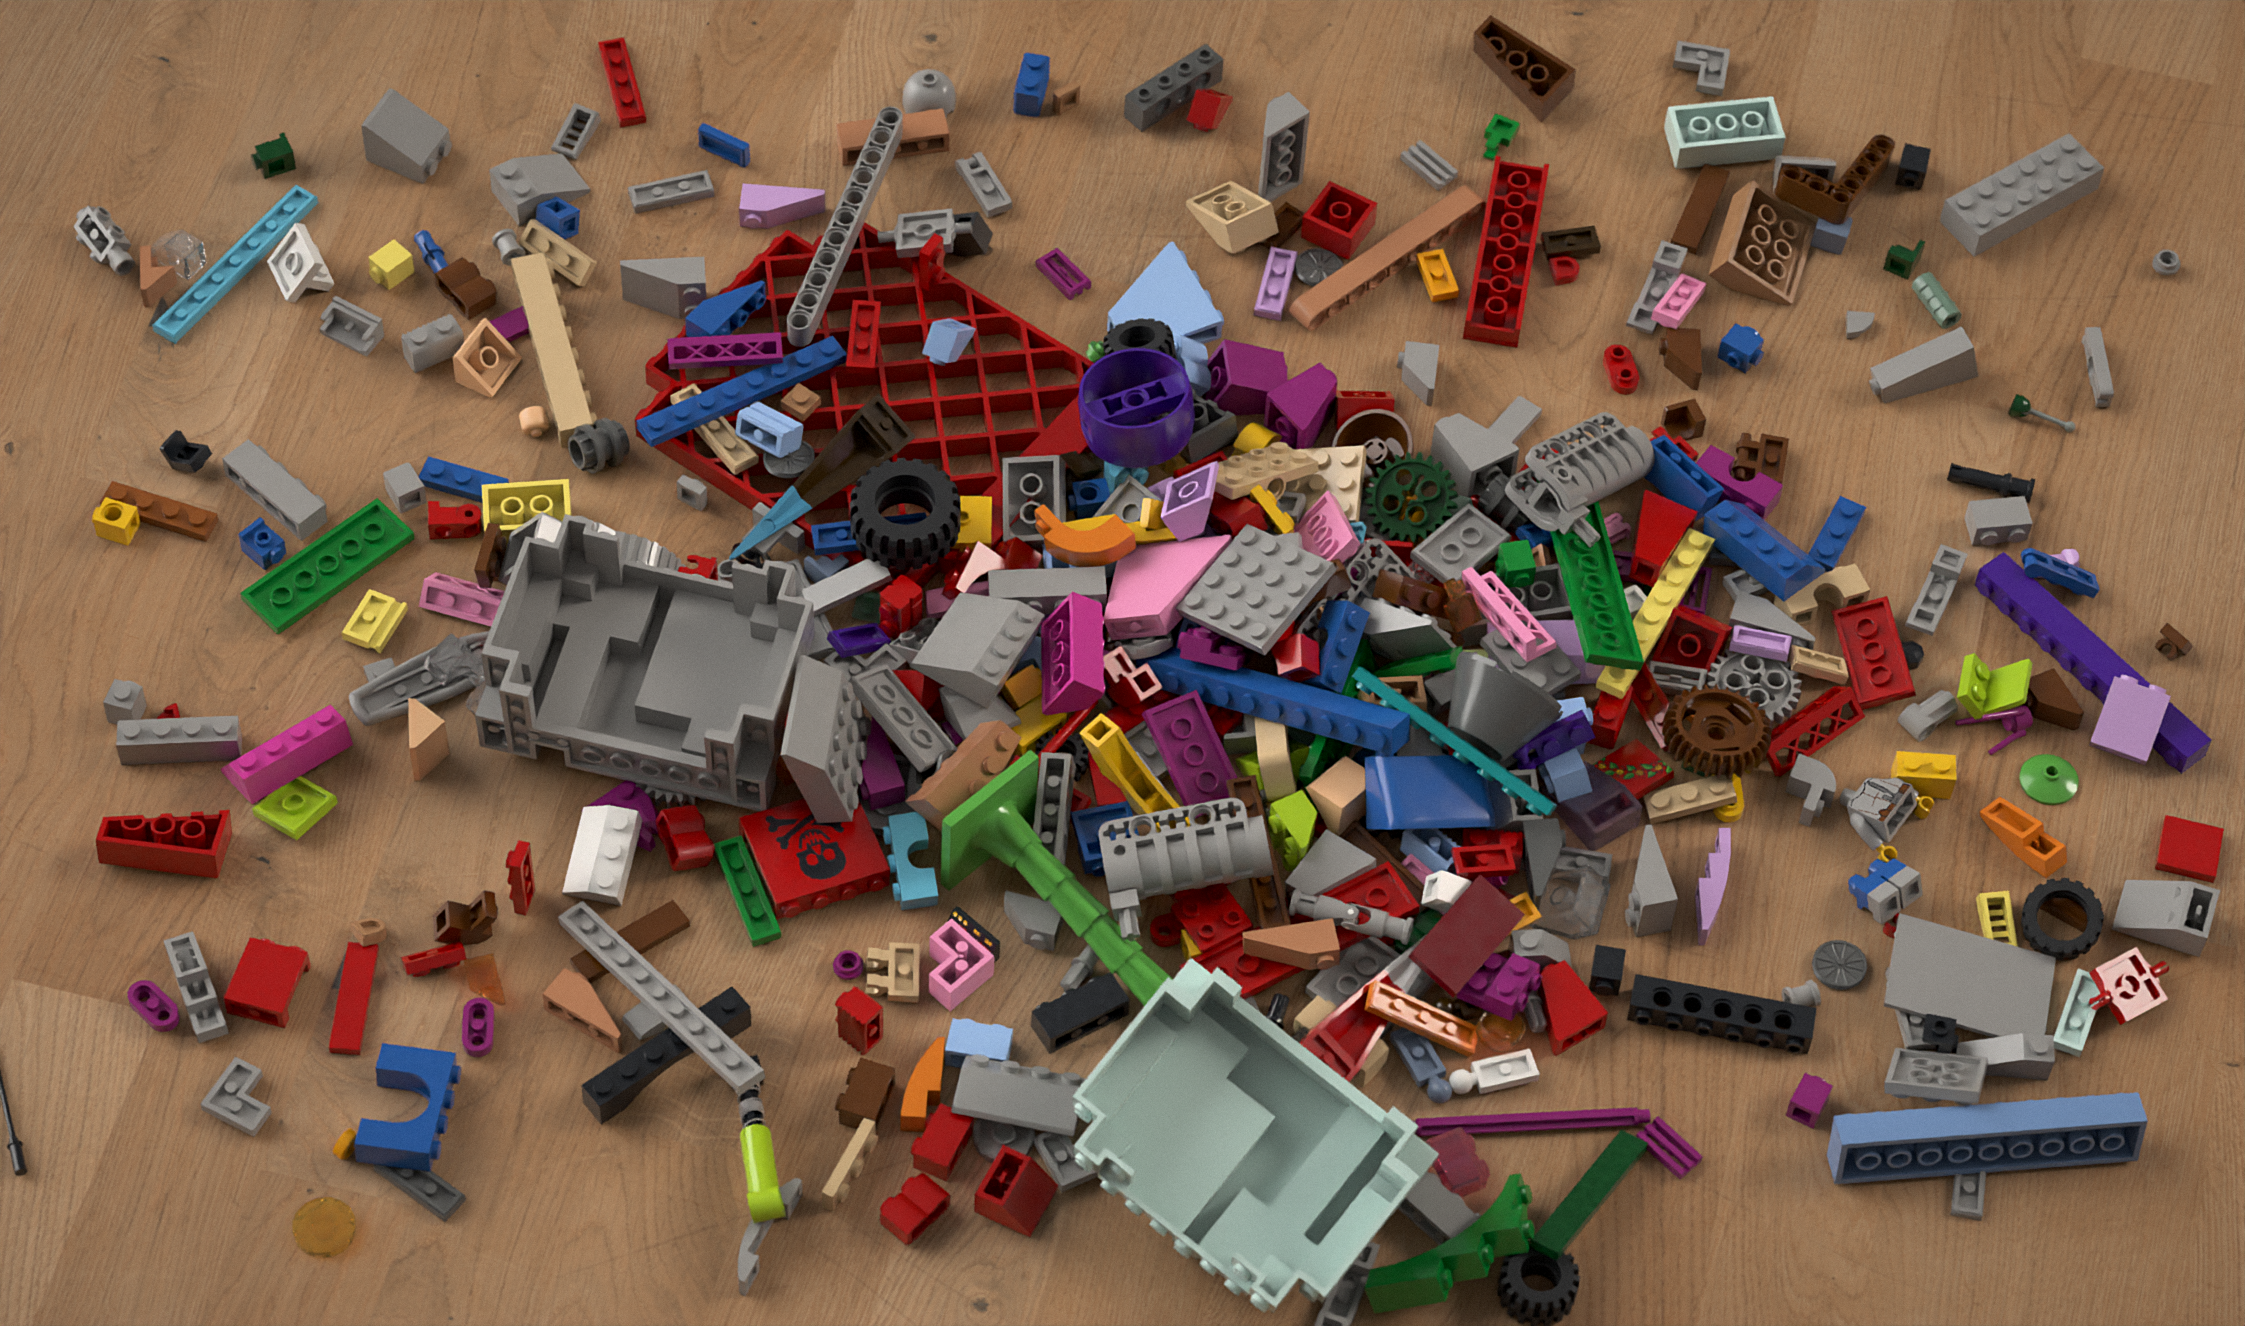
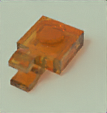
[1443,578,1482,632]

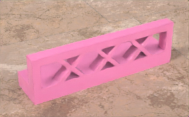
[1462,567,1556,662]
[419,572,505,627]

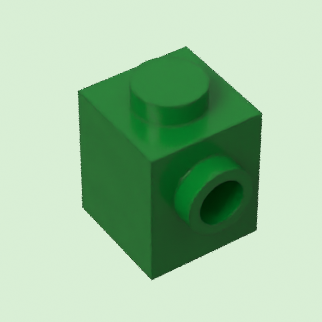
[1495,540,1536,588]

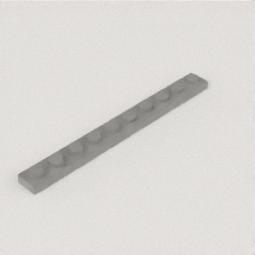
[558,901,765,1095]

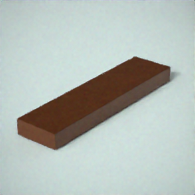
[1670,163,1730,255]
[570,900,690,983]

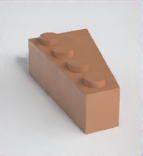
[905,720,1021,833]

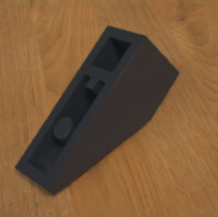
[946,212,993,257]

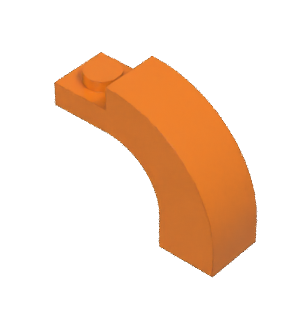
[1034,504,1136,567]

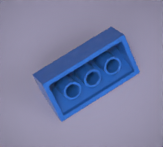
[1703,500,1825,602]

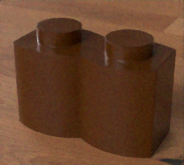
[435,257,497,320]

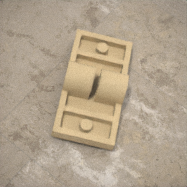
[1207,442,1319,500]

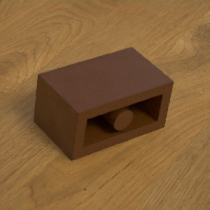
[835,1057,895,1131]

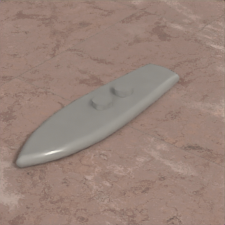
[349,631,490,726]

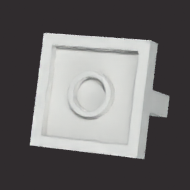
[267,223,335,303]

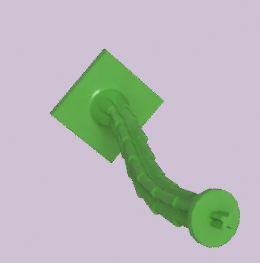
[941,750,1173,1007]

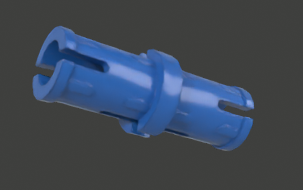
[414,230,448,274]

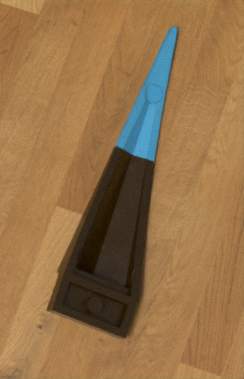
[729,394,916,560]

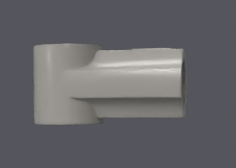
[1898,690,1958,742]

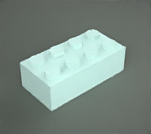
[1664,97,1785,169]

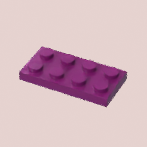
[1142,690,1237,820]

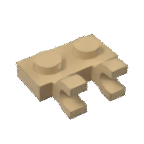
[866,942,920,1003]

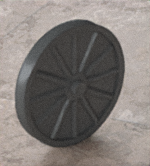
[1295,248,1344,287]
[763,440,815,478]
[1812,940,1867,990]

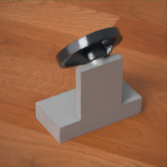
[731,502,805,569]

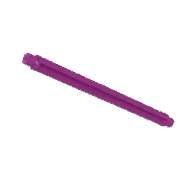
[1413,1107,1650,1137]

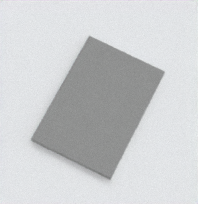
[1883,913,2056,1038]

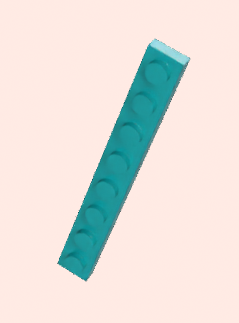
[1352,667,1557,817]

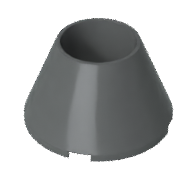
[1448,651,1563,761]

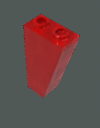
[1628,490,1698,587]

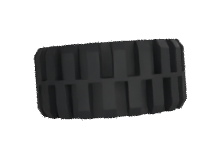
[850,458,961,571]

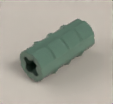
[1911,272,1962,329]

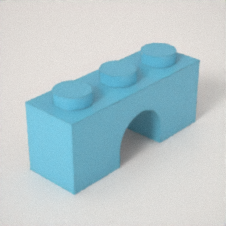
[883,812,938,910]

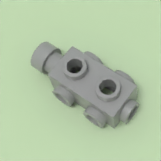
[73,206,135,276]

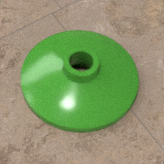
[2019,754,2079,805]

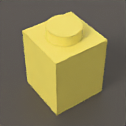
[368,239,414,290]

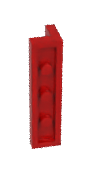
[1766,686,1865,777]

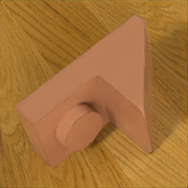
[140,245,177,307]

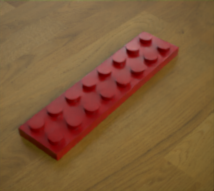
[1179,861,1420,1000]

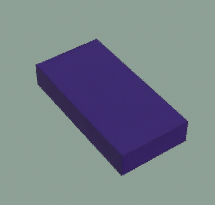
[827,623,892,658]

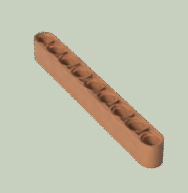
[1289,185,1486,331]

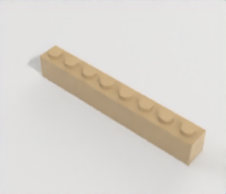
[511,252,597,448]

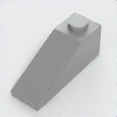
[1956,1033,2055,1080]

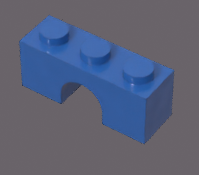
[1300,600,1370,694]

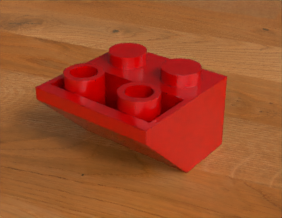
[974,1145,1058,1237]

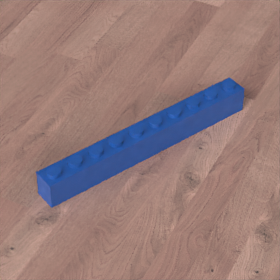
[1136,647,1410,755]

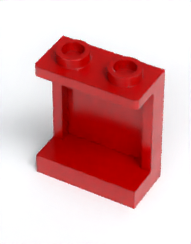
[224,937,311,1028]

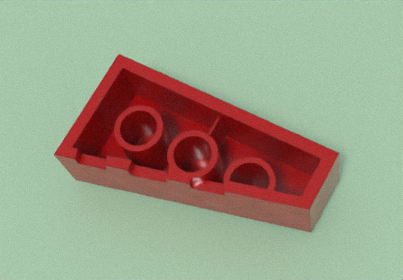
[96,810,232,879]

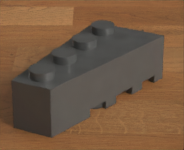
[1151,389,1239,463]

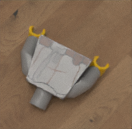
[1840,777,1934,863]

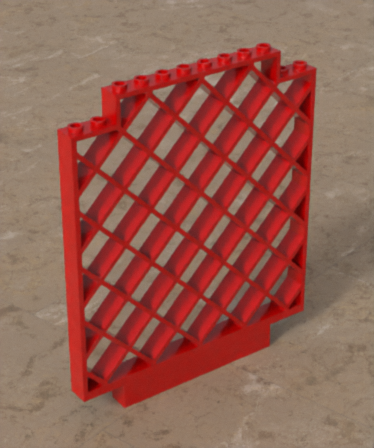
[635,222,1094,593]

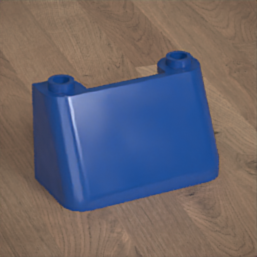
[1365,751,1496,829]

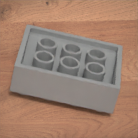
[910,592,1045,709]

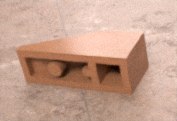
[1243,918,1340,970]
[542,968,623,1054]

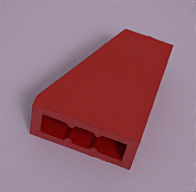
[1537,959,1608,1056]

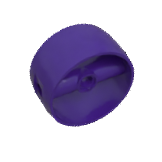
[1078,348,1195,468]

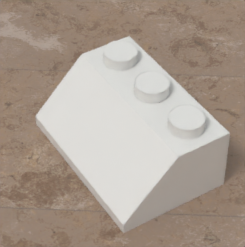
[562,805,642,906]

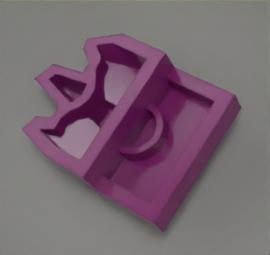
[581,780,659,852]

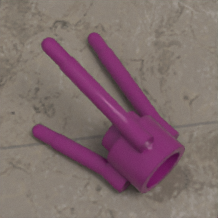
[1955,705,2033,755]

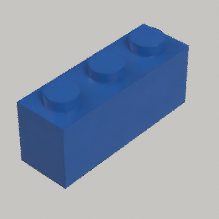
[1644,435,1724,521]

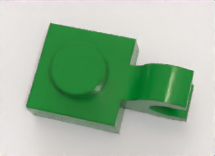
[1483,113,1520,161]

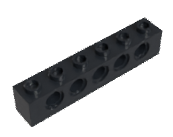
[1627,974,1817,1054]

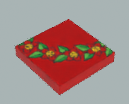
[1590,738,1674,805]

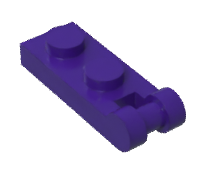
[1512,710,1595,770]

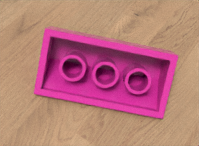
[1041,591,1106,715]
[221,705,353,804]

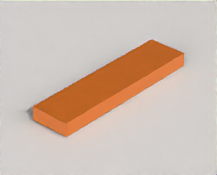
[1364,980,1479,1057]

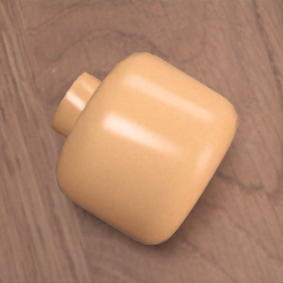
[519,406,549,437]

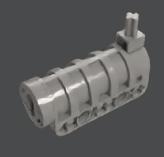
[1099,798,1274,942]

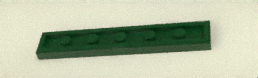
[1530,1130,1648,1261]

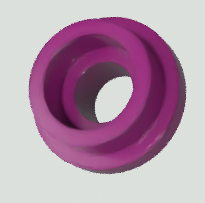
[833,950,863,980]

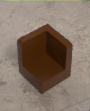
[1661,398,1706,441]

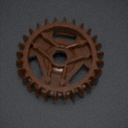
[1662,684,1772,780]

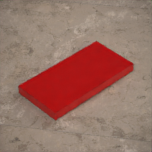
[1831,596,1916,710]

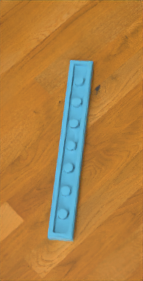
[152,185,318,344]

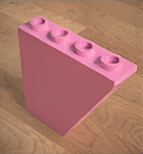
[1104,535,1233,640]

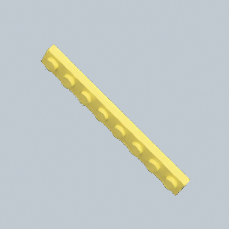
[1596,528,1715,699]

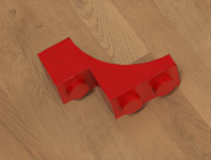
[941,537,1043,600]
[1271,621,1320,683]

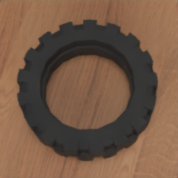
[2021,878,2104,960]

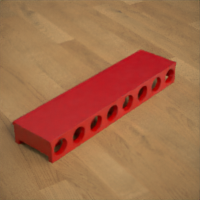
[1463,156,1550,348]

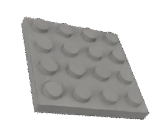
[1176,524,1336,655]

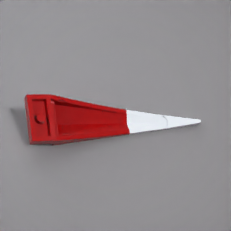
[1299,934,1427,1082]

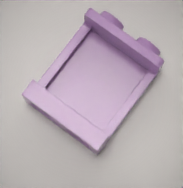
[2089,675,2171,765]

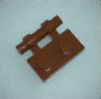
[1732,432,1789,484]

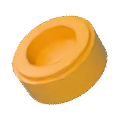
[332,1128,357,1160]

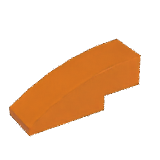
[1979,797,2067,878]
[900,1037,945,1132]

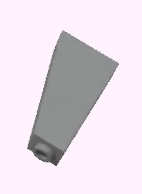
[1869,326,1978,403]

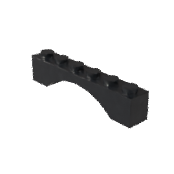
[581,986,752,1125]

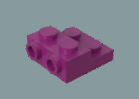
[1178,625,1252,670]
[1457,953,1542,1021]

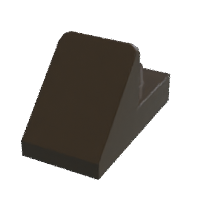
[1060,451,1103,500]

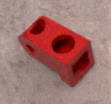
[428,501,482,540]

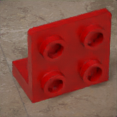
[1171,883,1254,953]

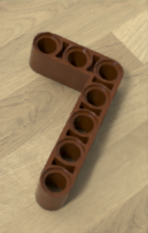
[1774,134,1895,225]

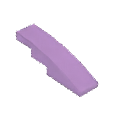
[1695,828,1731,945]

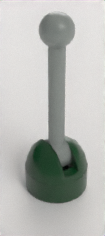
[2008,393,2076,432]

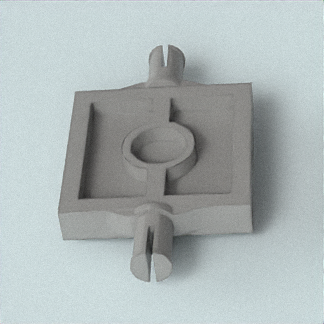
[878,209,973,258]

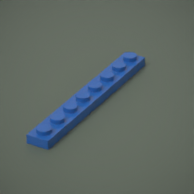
[637,336,847,447]

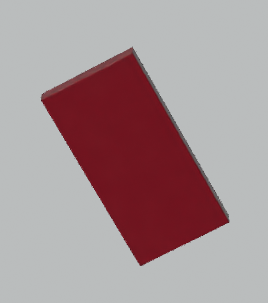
[1408,874,1525,997]

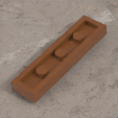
[100,481,219,542]

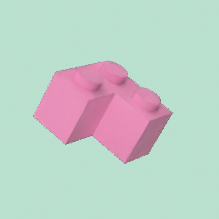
[929,919,994,1011]

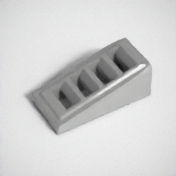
[551,103,601,160]

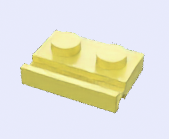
[342,589,408,654]

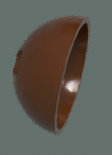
[1332,409,1414,490]

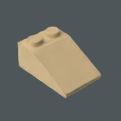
[1185,181,1279,254]

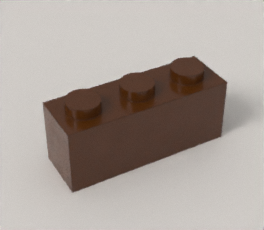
[1372,569,1463,622]

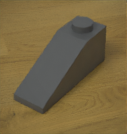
[1520,818,1566,911]

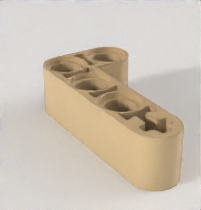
[1254,716,1297,802]

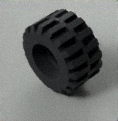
[1103,318,1177,360]
[1497,1246,1580,1326]

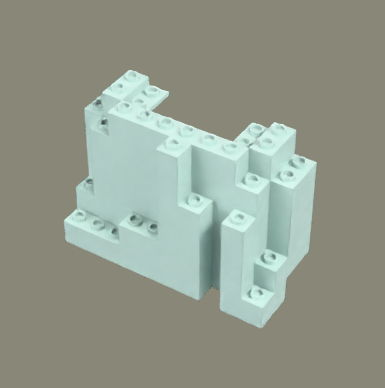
[1072,958,1439,1313]

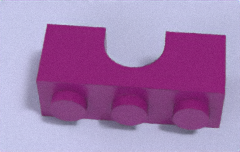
[1696,445,1783,520]

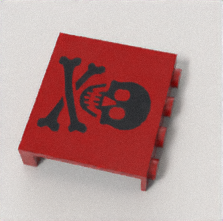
[739,798,890,920]

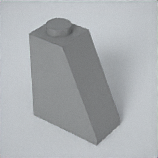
[1285,829,1376,902]

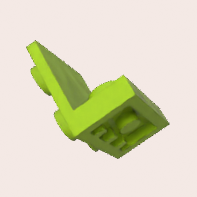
[1957,653,2033,720]

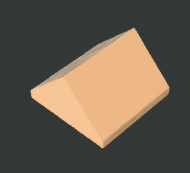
[453,318,522,398]
[408,698,449,781]
[1305,756,1366,836]

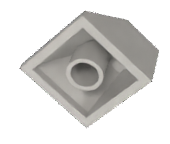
[939,686,1021,740]

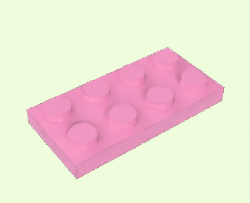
[1294,491,1361,563]

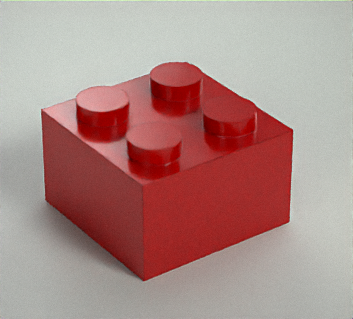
[1301,181,1378,260]

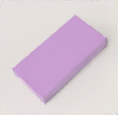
[1729,626,1792,662]

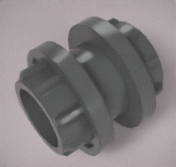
[568,418,630,474]
[1478,473,1529,533]

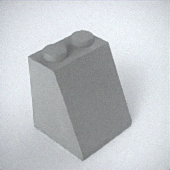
[361,88,452,184]
[1430,413,1520,498]

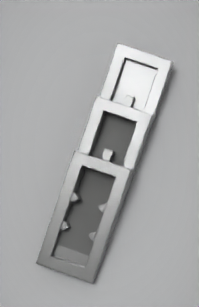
[163,931,229,1043]

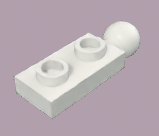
[1449,1049,1540,1094]

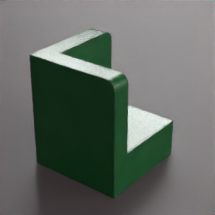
[1883,240,1925,280]

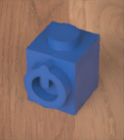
[1717,323,1764,373]

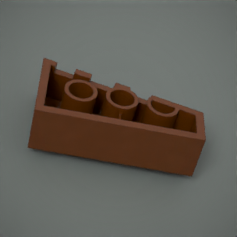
[1473,15,1576,123]

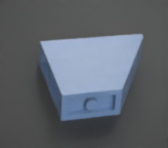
[1107,242,1224,344]

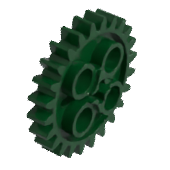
[1365,452,1459,545]

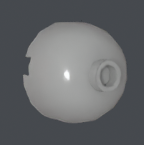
[902,69,956,117]

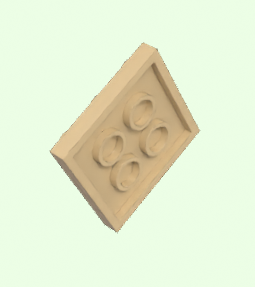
[1285,445,1367,524]

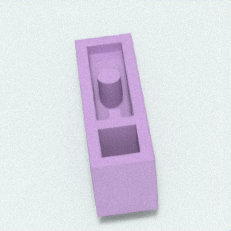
[739,184,825,229]

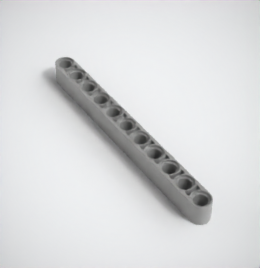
[787,106,903,347]

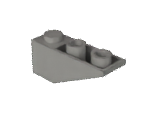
[1729,591,1816,650]

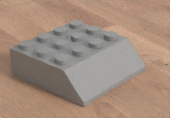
[781,655,871,823]

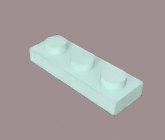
[2054,969,2101,1057]

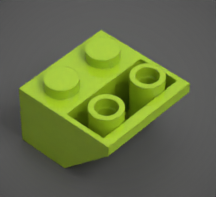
[1268,790,1317,872]

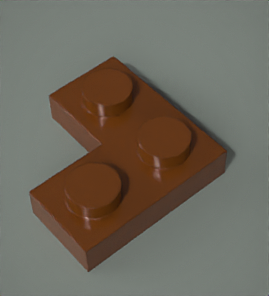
[474,523,507,588]

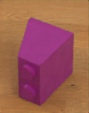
[1202,339,1288,416]
[1264,362,1338,449]

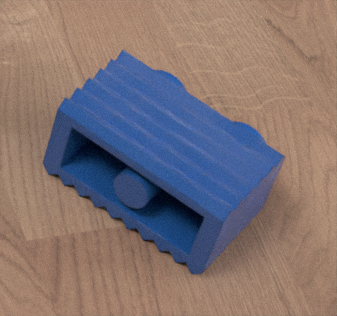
[1013,53,1050,117]

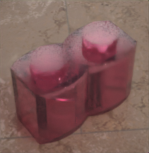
[1426,1127,1490,1197]

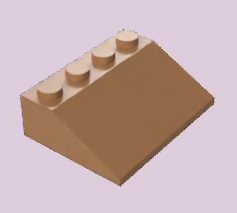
[1708,180,1817,306]

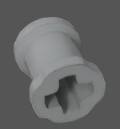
[492,229,525,266]
[1782,979,1821,1007]

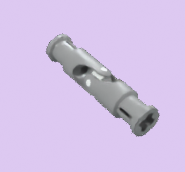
[1289,889,1414,945]

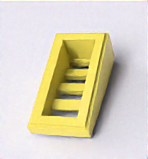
[1976,891,2018,947]

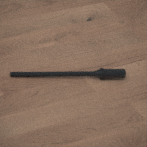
[0,1069,27,1176]

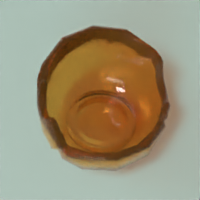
[1476,1012,1526,1053]

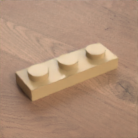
[518,219,597,286]
[1643,775,1737,824]
[822,1118,878,1212]

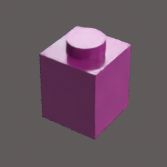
[1785,1073,1833,1129]

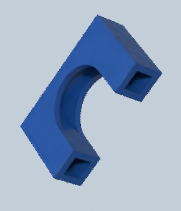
[354,1043,461,1172]

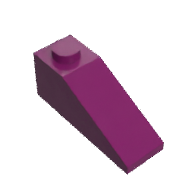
[858,716,905,811]

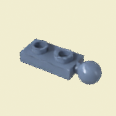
[1390,1028,1452,1104]

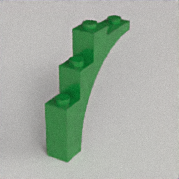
[1364,1173,1535,1313]

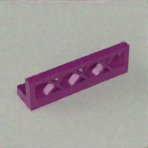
[667,332,783,369]

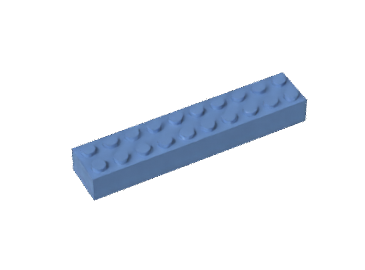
[1827,1092,2148,1184]

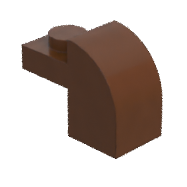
[433,890,498,945]

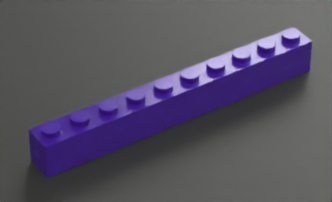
[1974,552,2212,774]

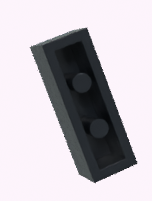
[1031,972,1130,1054]

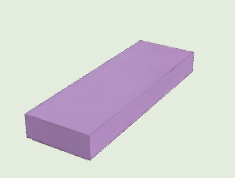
[1254,247,1298,321]

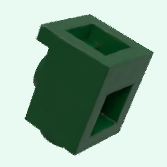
[251,132,296,179]

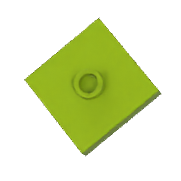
[252,776,338,840]

